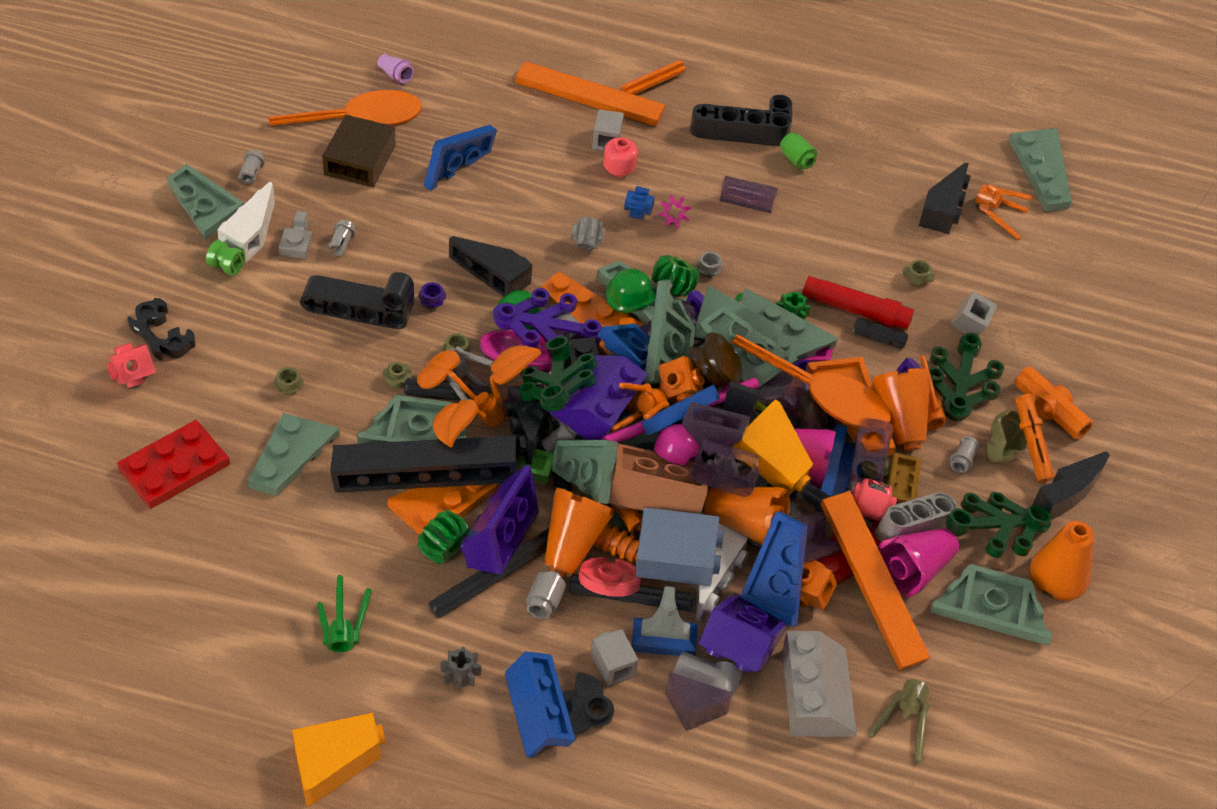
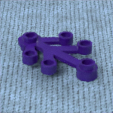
[492,288,603,348]

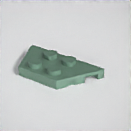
[644,279,695,384]
[742,288,838,364]
[357,395,467,444]
[930,564,1053,646]

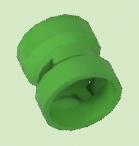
[206,240,245,276]

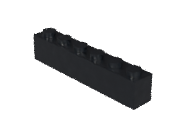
[330,435,518,493]

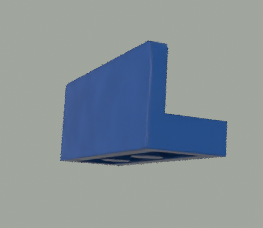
[815,424,864,512]
[505,651,576,757]

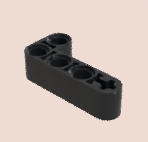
[690,95,793,146]
[300,272,414,329]

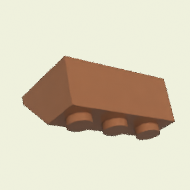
[609,443,708,514]

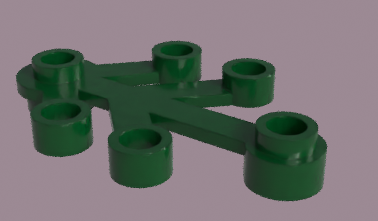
[929,333,1004,421]
[518,336,597,411]
[946,492,1051,558]

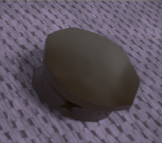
[688,332,743,387]

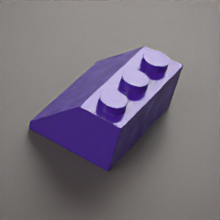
[547,355,647,440]
[461,465,539,575]

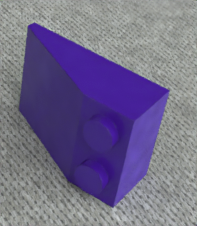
[698,592,789,673]

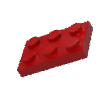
[117,419,230,509]

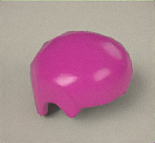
[654,424,703,465]

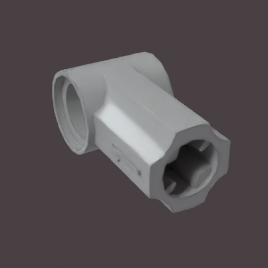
[672,651,742,705]

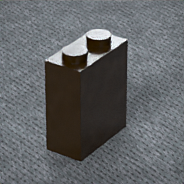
[322,114,396,188]

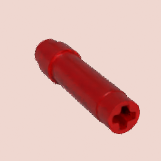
[802,276,914,331]

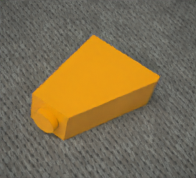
[731,399,813,496]
[292,713,386,806]

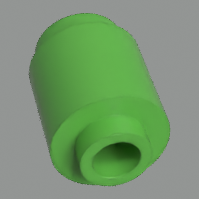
[780,133,817,170]

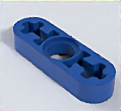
[641,385,720,435]

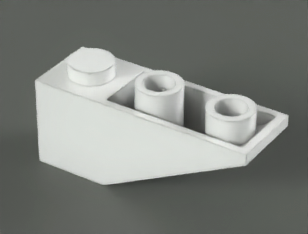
[217,182,275,263]
[696,523,749,621]

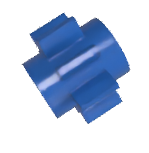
[624,186,655,220]

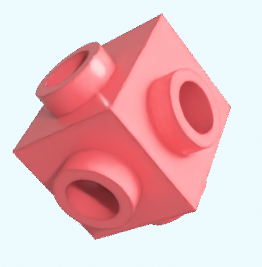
[106,343,156,388]

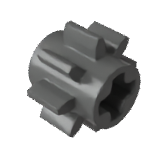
[441,646,482,690]

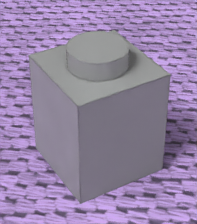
[592,109,624,151]
[950,291,997,335]
[591,629,639,687]

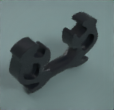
[128,298,196,360]

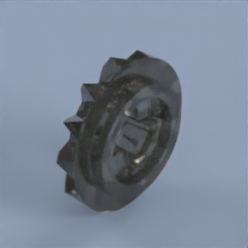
[798,393,828,429]

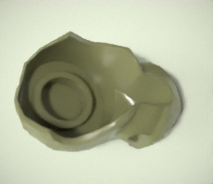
[987,410,1027,464]

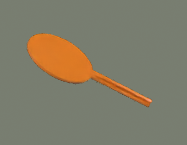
[268,90,422,126]
[732,334,891,431]

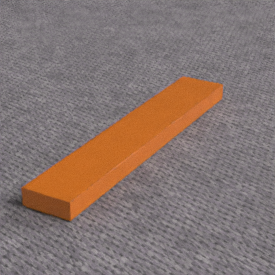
[515,61,666,127]
[820,491,930,671]

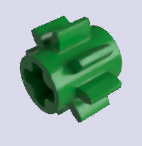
[776,292,811,320]

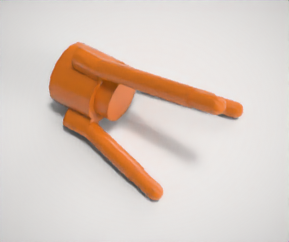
[975,184,1032,240]
[920,355,946,430]
[610,383,669,432]

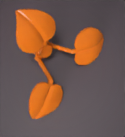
[417,345,542,447]

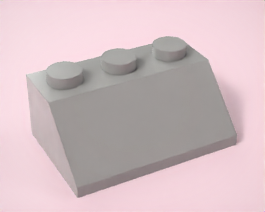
[782,631,857,737]

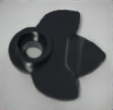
[562,672,614,734]

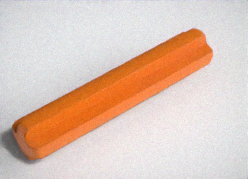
[620,60,686,95]

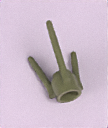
[869,679,930,764]

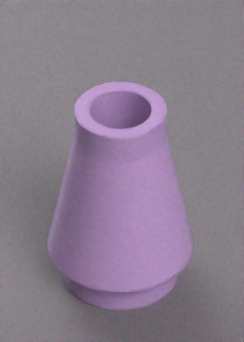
[377,54,414,84]

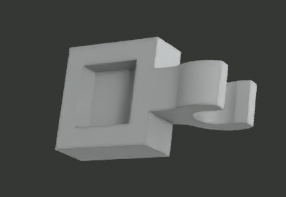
[279,210,313,259]

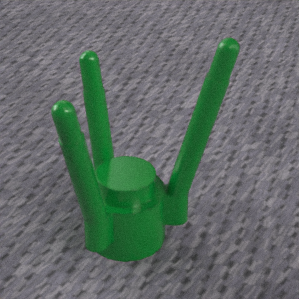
[317,575,372,653]

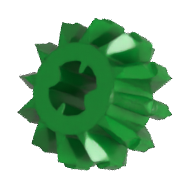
[651,255,700,297]
[417,510,470,564]

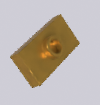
[887,452,922,504]

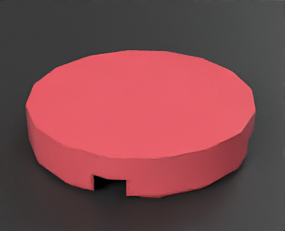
[578,557,642,597]

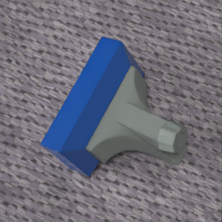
[631,586,698,656]

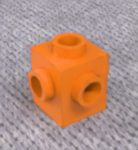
[658,356,705,403]
[799,560,837,611]

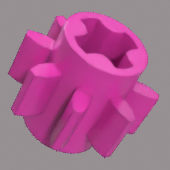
[658,194,692,228]

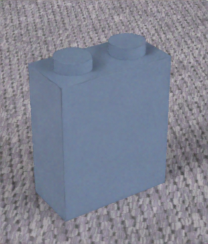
[635,507,724,586]

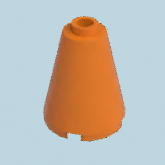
[872,368,931,451]
[702,487,790,545]
[544,488,615,578]
[1029,521,1094,601]

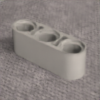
[875,492,957,542]

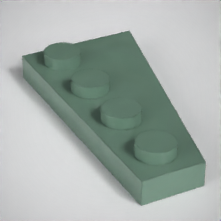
[1008,128,1072,212]

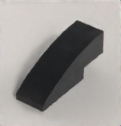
[1032,451,1110,520]

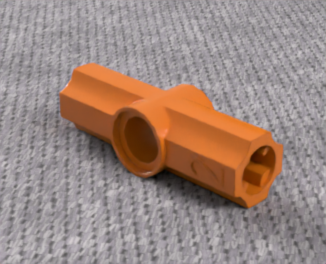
[1014,366,1094,440]

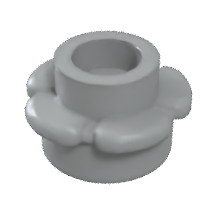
[696,251,723,277]

